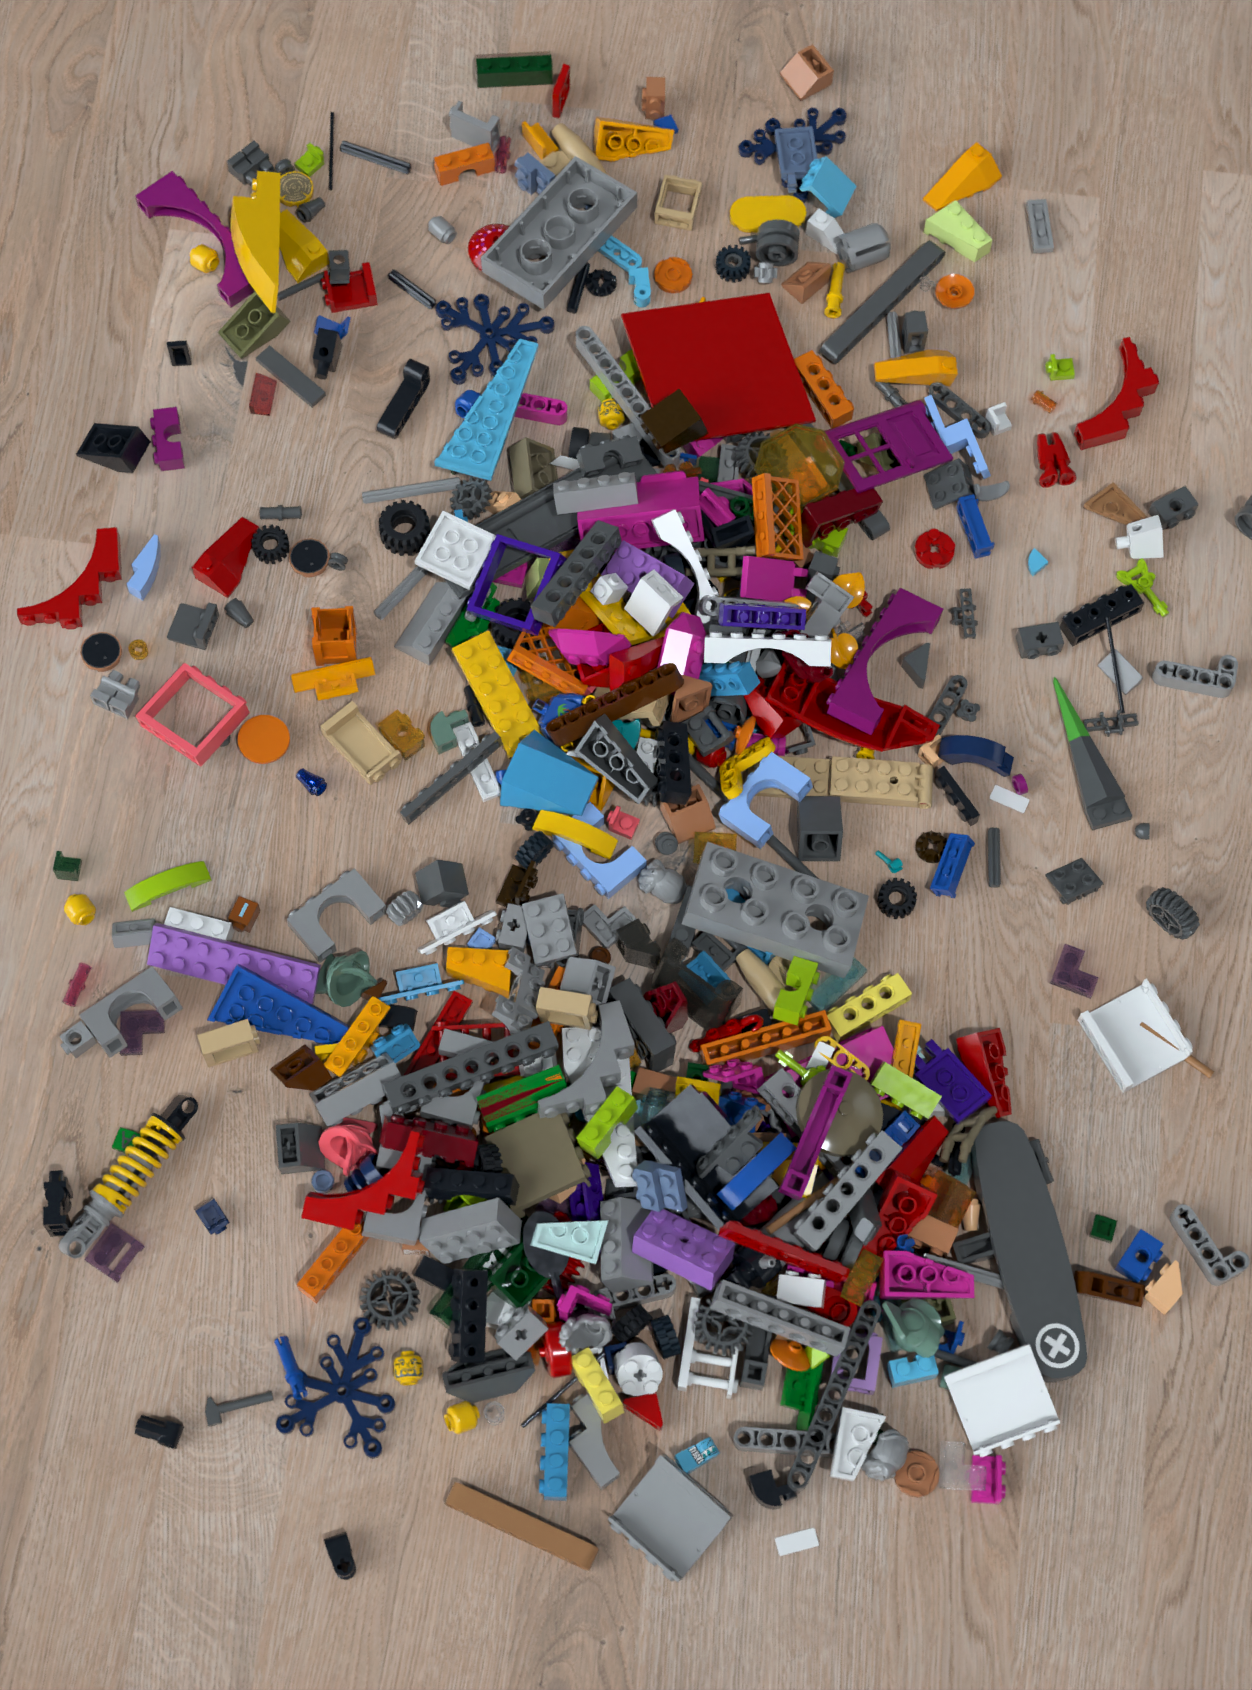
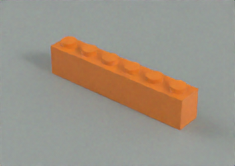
[700,1010,832,1066]

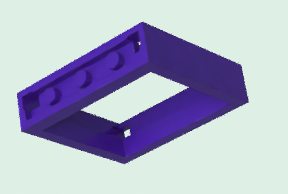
[466,534,567,636]

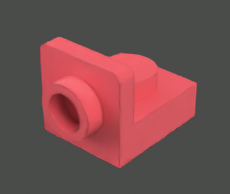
[606,806,640,840]

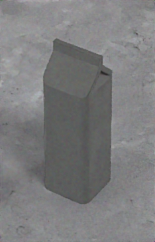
[849,1189,882,1246]

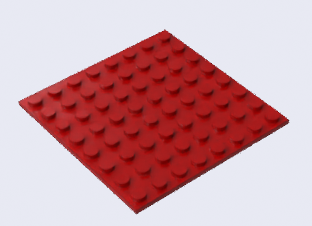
[621,293,816,441]

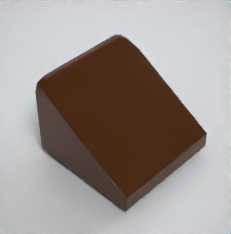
[361,980,387,1001]

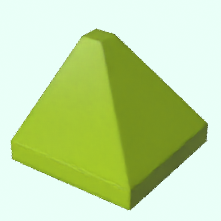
[804,1346,830,1369]

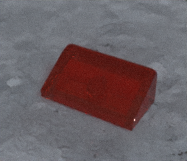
[249,373,277,416]

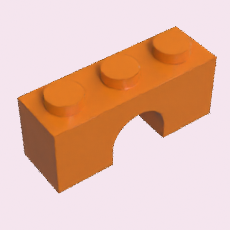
[434,142,495,186]

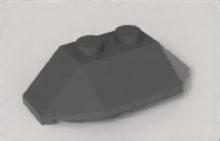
[442,1349,535,1403]

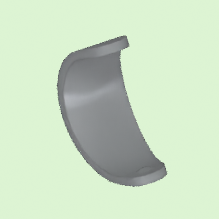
[973,481,1010,501]

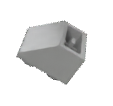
[559,957,616,1011]

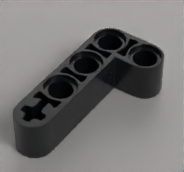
[376,359,430,439]

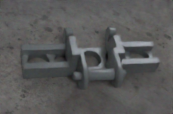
[950,588,978,639]
[1083,710,1139,737]

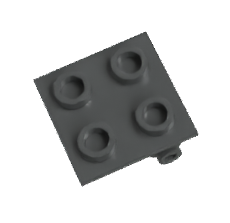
[1045,858,1104,905]

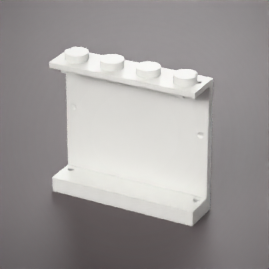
[1078,979,1193,1093]
[944,1343,1060,1457]

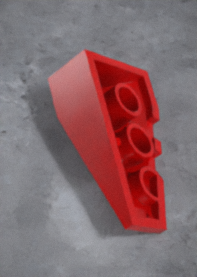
[192,517,259,598]
[609,636,665,691]
[956,1028,1012,1118]
[875,1115,949,1190]
[858,1170,938,1265]

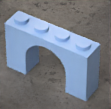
[719,752,813,849]
[552,802,647,899]

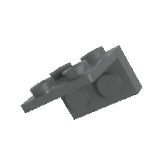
[924,458,976,510]
[167,602,219,650]

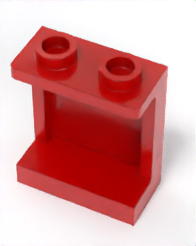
[321,262,378,313]

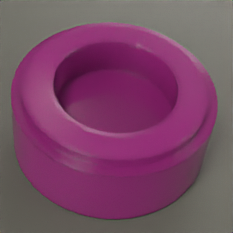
[1012,774,1028,795]

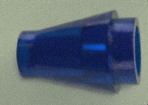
[296,768,327,796]

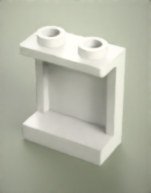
[624,570,684,636]

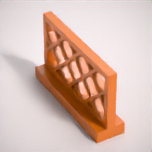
[752,473,804,561]
[507,626,588,695]

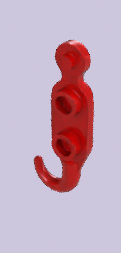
[689,1014,764,1052]

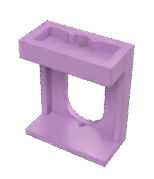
[829,1328,883,1395]

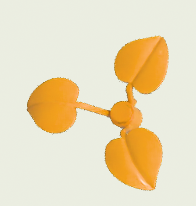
[784,572,865,669]

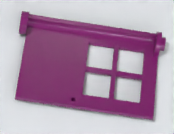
[815,400,954,493]

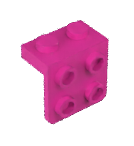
[703,1059,765,1094]
[557,1285,612,1322]

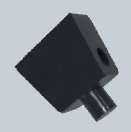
[313,328,343,379]

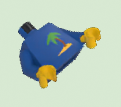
[532,693,596,754]

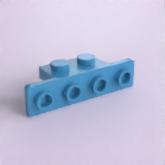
[379,963,464,1005]

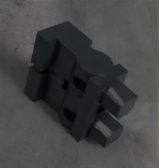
[43,1170,73,1237]

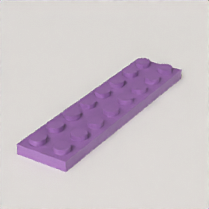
[147,923,321,1005]

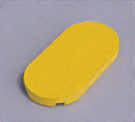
[730,195,806,233]

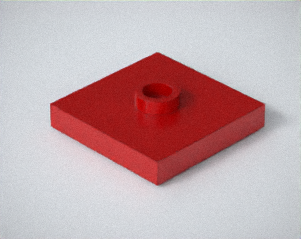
[552,64,570,119]

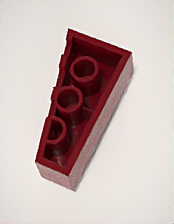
[794,488,883,548]
[380,1114,478,1167]

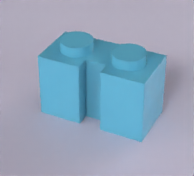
[886,1355,939,1388]

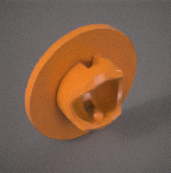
[238,715,290,764]

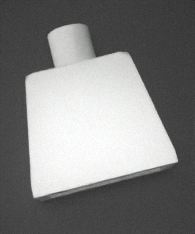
[1116,515,1164,559]

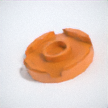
[654,257,693,293]

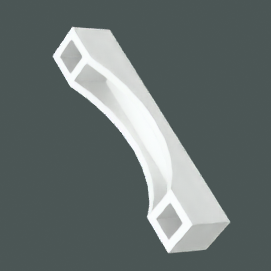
[651,509,719,632]
[704,632,832,667]

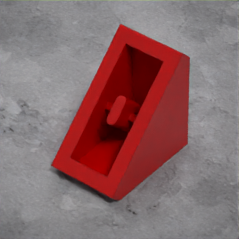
[622,1392,663,1431]

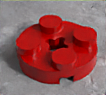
[914,528,955,569]

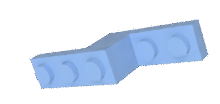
[924,395,991,479]

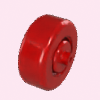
[538,1321,573,1378]

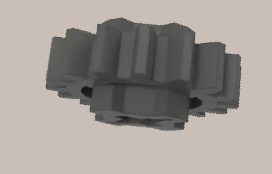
[450,477,493,520]

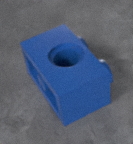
[1114,1229,1164,1283]

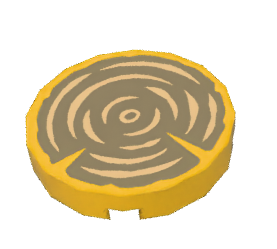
[280,171,314,207]

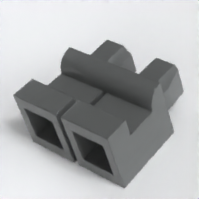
[227,140,274,186]

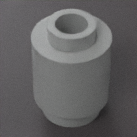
[428,216,457,244]

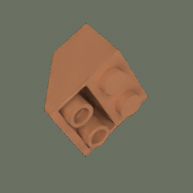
[780,44,834,101]
[660,784,716,844]
[907,1215,959,1258]

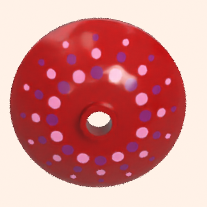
[468,224,510,271]

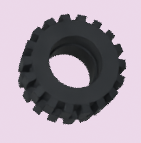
[379,500,430,556]
[491,598,543,651]

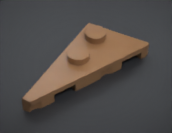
[1084,482,1148,525]

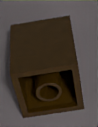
[640,389,708,454]

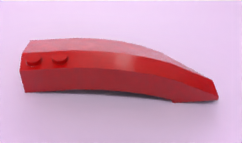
[764,658,940,752]

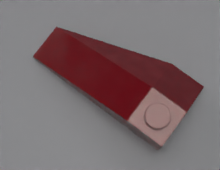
[643,981,688,1033]

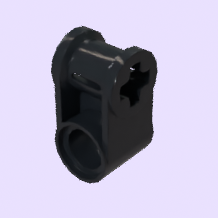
[324,1532,356,1580]

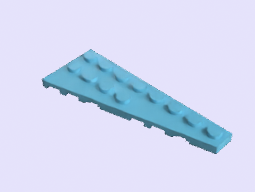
[435,339,539,481]

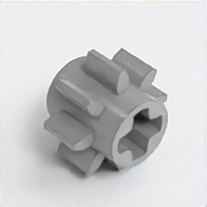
[754,262,778,283]

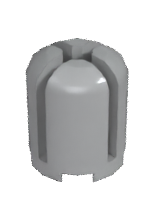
[836,223,891,273]

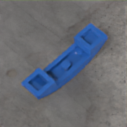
[855,1110,920,1178]
[717,1133,796,1211]

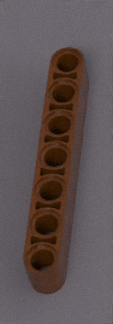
[546,663,684,746]

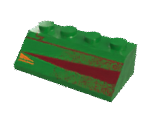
[476,1065,567,1134]

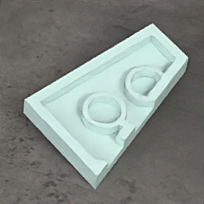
[531,1220,608,1264]

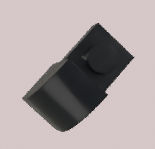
[748,1469,800,1509]

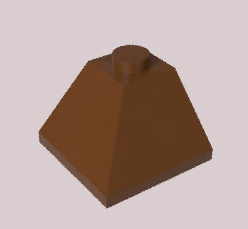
[270,1045,332,1091]

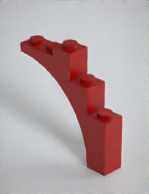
[1074,337,1159,450]
[17,527,122,630]
[301,1126,426,1230]

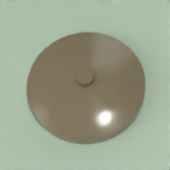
[796,1069,883,1157]

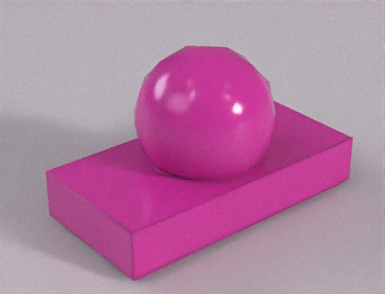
[700,487,736,527]

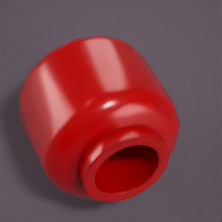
[695,746,727,768]

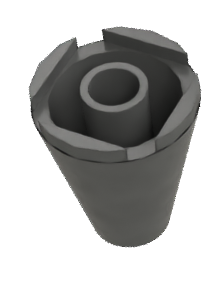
[709,695,748,726]

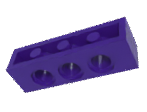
[718,603,806,630]
[569,1162,604,1255]

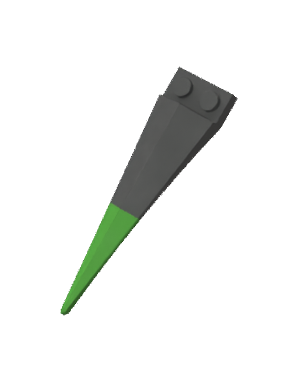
[1053,677,1132,831]

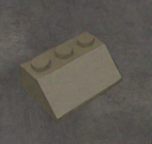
[509,437,558,499]

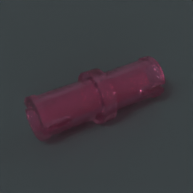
[494,136,511,174]
[62,962,92,1007]

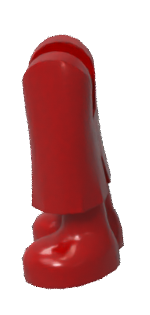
[1037,432,1077,488]

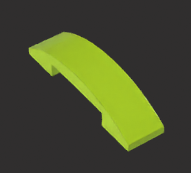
[124,861,212,912]

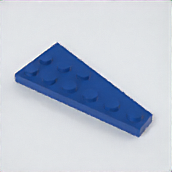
[207,964,351,1045]

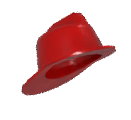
[807,1286,858,1327]

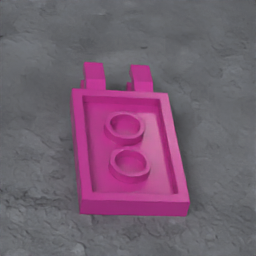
[740,556,808,601]

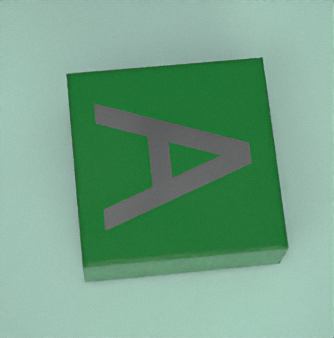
[112,1127,141,1153]

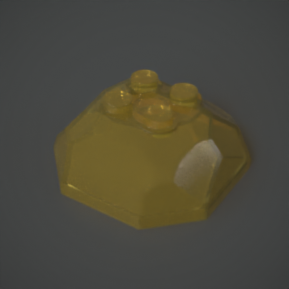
[754,424,845,509]

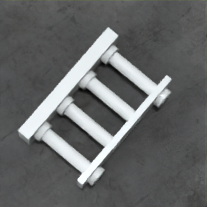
[677,1297,744,1399]

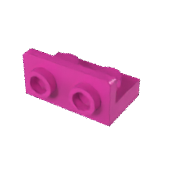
[971,1455,1006,1505]

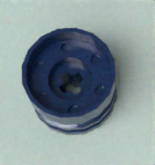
[344,1153,394,1196]

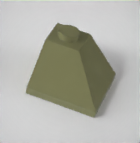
[856,433,906,478]

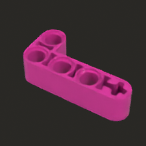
[514,393,568,425]

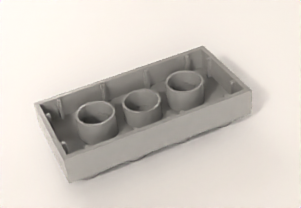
[481,156,637,309]
[682,842,869,978]

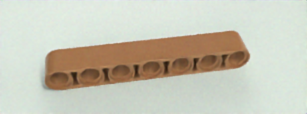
[445,1482,599,1571]

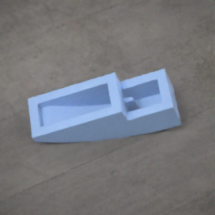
[127,534,161,601]

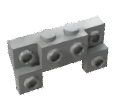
[771,571,854,639]
[492,947,545,1035]

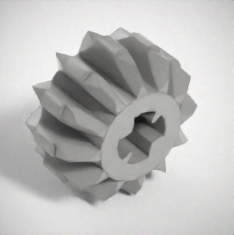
[386,891,423,926]

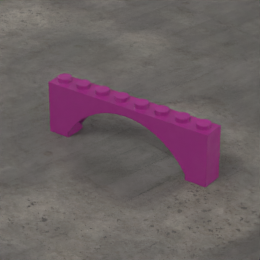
[135,171,255,308]
[826,588,944,735]

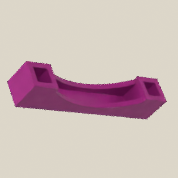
[778,1065,853,1201]

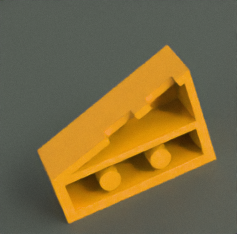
[446,947,512,999]

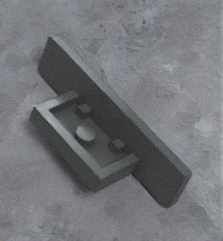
[696,1105,763,1179]

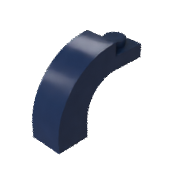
[938,735,1014,777]

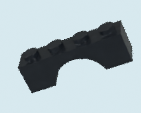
[424,1167,520,1206]

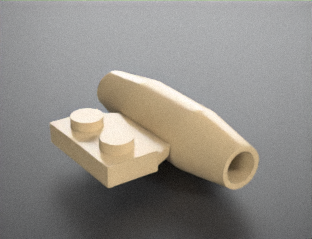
[540,123,608,177]
[736,949,797,1022]

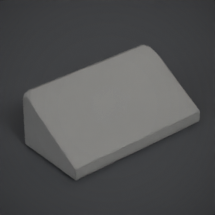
[1098,649,1143,695]
[112,918,156,948]

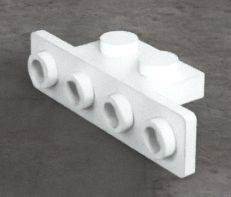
[417,901,497,955]

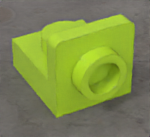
[294,143,325,178]
[1046,354,1075,381]

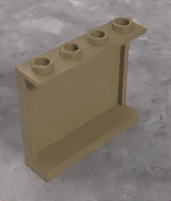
[485,1112,592,1218]

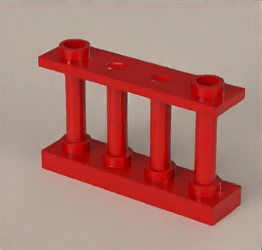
[431,1021,520,1079]

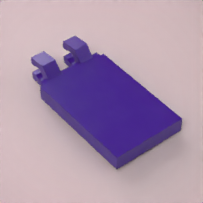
[914,1039,992,1125]

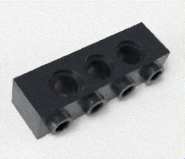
[655,721,692,805]

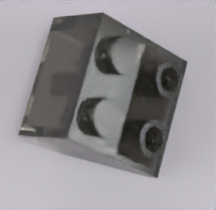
[615,918,661,970]

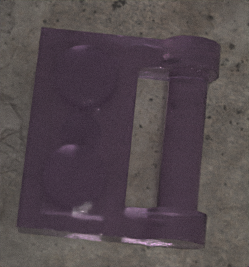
[84,1223,145,1284]

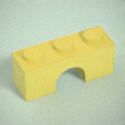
[572,1347,624,1424]

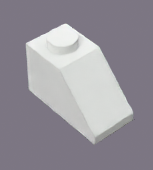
[806,209,844,254]

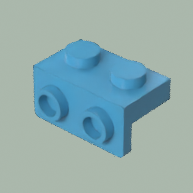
[679,951,732,1004]
[370,1023,421,1063]

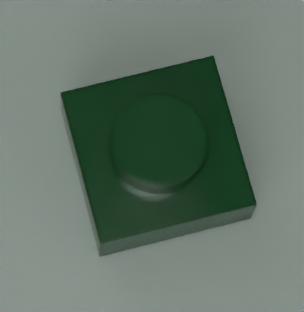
[1089,1214,1117,1244]

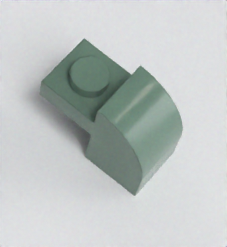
[430,709,469,754]

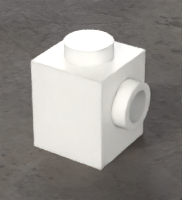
[590,573,628,605]

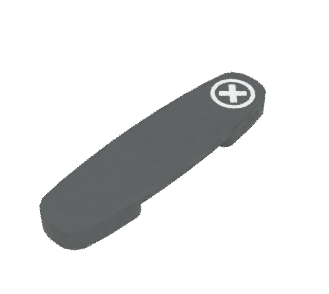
[971,1121,1087,1382]

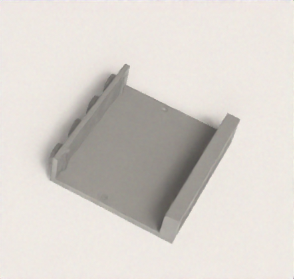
[608,1454,734,1582]

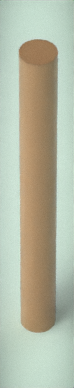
[1140,1022,1214,1078]
[765,1177,839,1235]

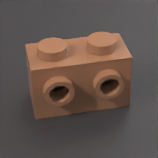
[642,77,665,120]

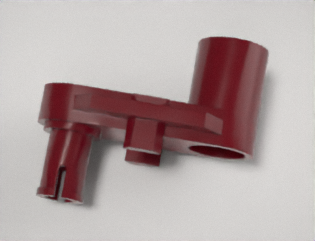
[772,630,833,683]

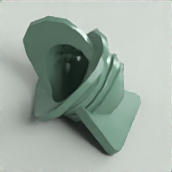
[316,950,378,1007]
[882,1299,944,1358]

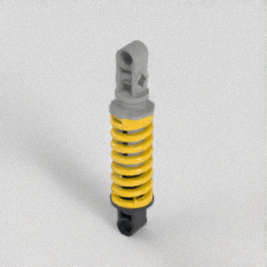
[59,1095,198,1259]

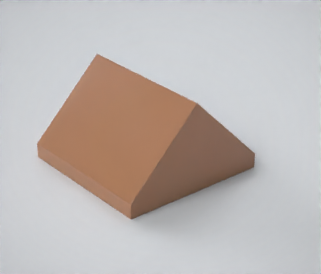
[781,262,831,304]
[670,675,712,723]

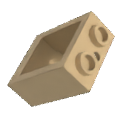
[654,175,702,231]
[536,987,598,1030]
[197,1019,261,1068]

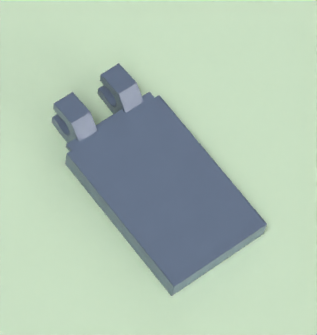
[774,126,818,193]

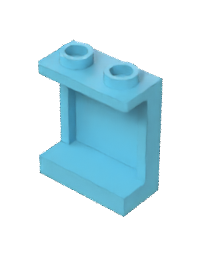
[800,156,856,218]

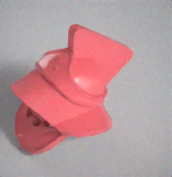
[318,1117,378,1176]

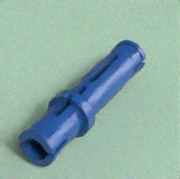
[274,1336,308,1400]

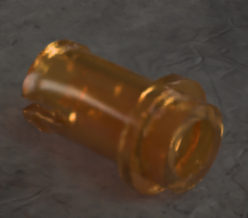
[1031,390,1057,413]

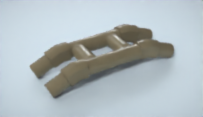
[684,546,756,577]
[939,1106,997,1163]

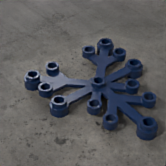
[738,107,847,203]
[436,294,555,385]
[276,1317,396,1459]

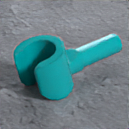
[876,850,903,873]

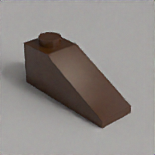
[1074,1270,1145,1307]

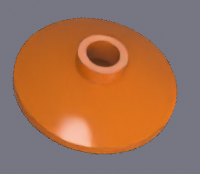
[936,274,974,309]
[733,716,756,755]
[770,1339,811,1371]

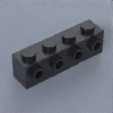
[1060,584,1144,647]
[449,1268,488,1363]

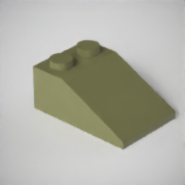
[218,291,290,359]

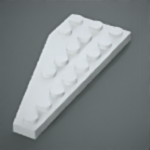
[562,1027,637,1187]

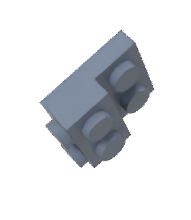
[515,152,555,195]
[632,1160,688,1212]

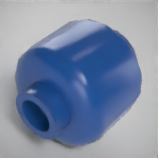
[455,390,481,419]

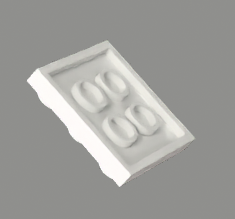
[415,511,496,590]

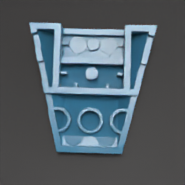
[500,730,599,816]

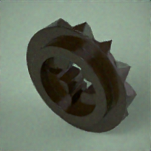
[915,830,947,863]

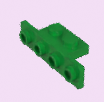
[445,582,501,648]
[780,1361,824,1431]

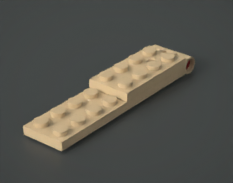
[747,756,933,809]

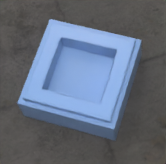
[467,927,496,949]

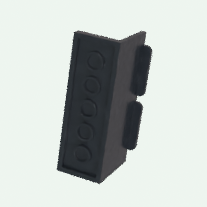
[634,1083,780,1231]

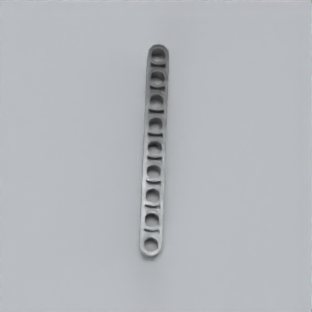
[576,326,681,469]

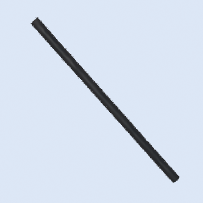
[329,112,334,190]
[1105,617,1125,714]
[521,1352,605,1428]

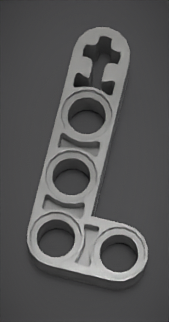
[1152,655,1238,698]
[1170,1204,1250,1286]
[592,1274,676,1329]

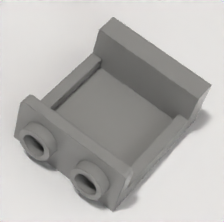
[449,101,501,153]

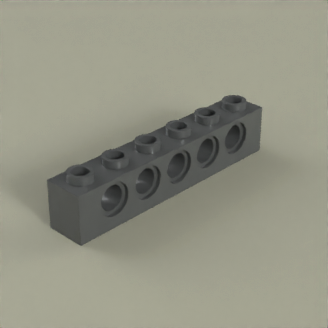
[531,520,622,627]

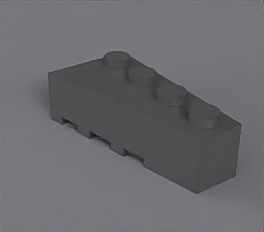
[574,714,659,804]
[607,978,677,1072]

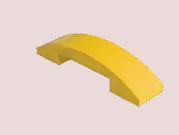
[532,810,618,860]

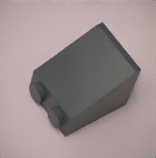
[797,796,843,862]

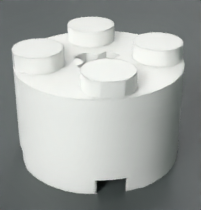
[613,1342,663,1396]

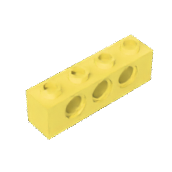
[827,973,912,1043]

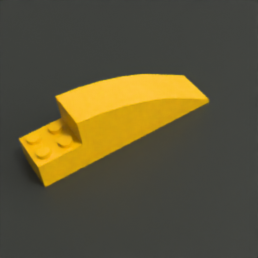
[230,171,281,313]

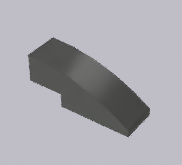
[953,1232,995,1264]

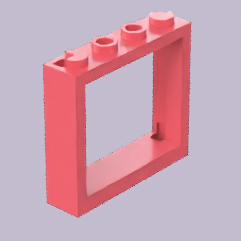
[135,662,250,767]

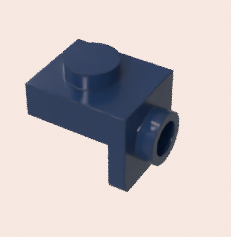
[194,1198,230,1235]

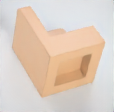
[918,734,944,769]

